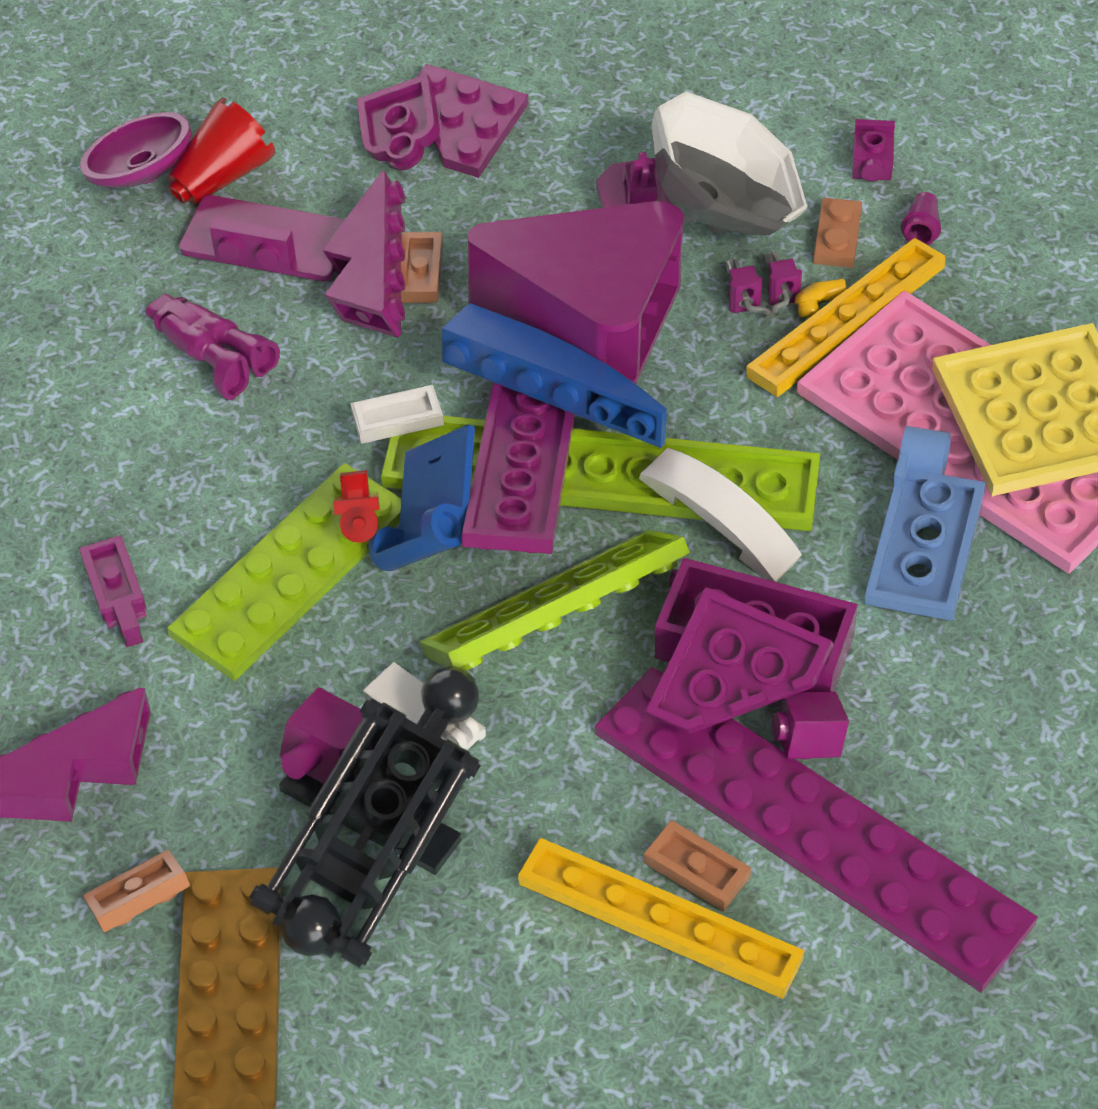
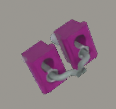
[725,251,802,318]

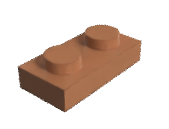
[813,198,862,268]
[401,232,444,303]
[644,820,751,912]
[82,850,191,933]

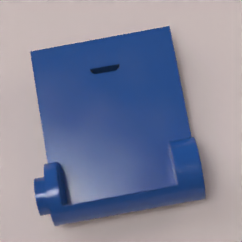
[368,425,475,571]

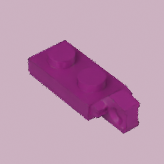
[79,535,147,647]

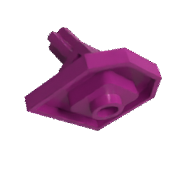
[596,152,670,208]

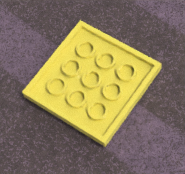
[932,323,1098,496]

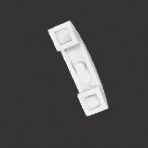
[639,448,802,582]

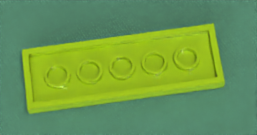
[167,463,402,682]
[419,529,690,670]

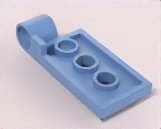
[865,426,986,621]

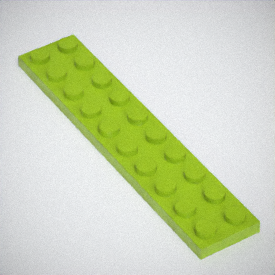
[381,416,820,531]

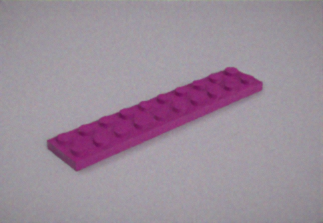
[595,667,1038,993]

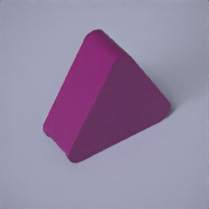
[468,201,684,384]

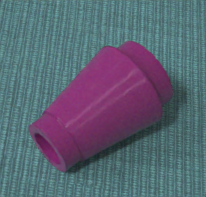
[901,192,941,246]

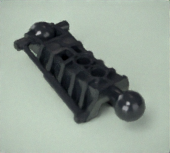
[249,666,481,968]

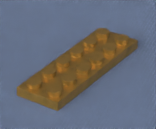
[173,868,282,1109]

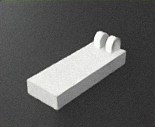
[363,662,486,750]

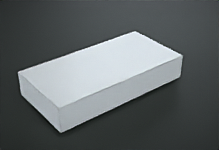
[350,385,444,444]

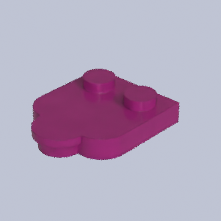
[357,74,440,170]

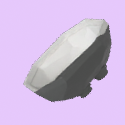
[652,91,807,235]

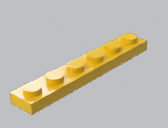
[746,238,945,397]
[518,838,804,999]

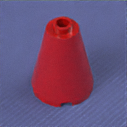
[168,97,276,205]

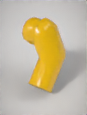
[795,279,847,318]

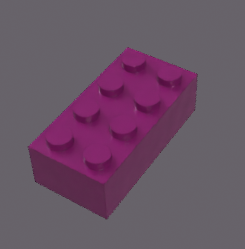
[654,557,858,693]

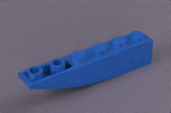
[442,303,667,448]

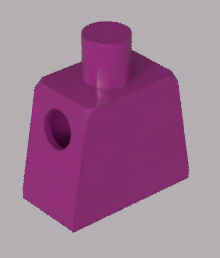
[279,687,372,784]

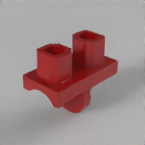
[333,470,380,543]

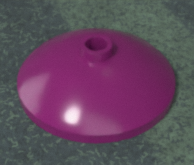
[80,112,192,188]

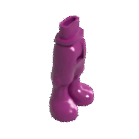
[146,294,280,400]

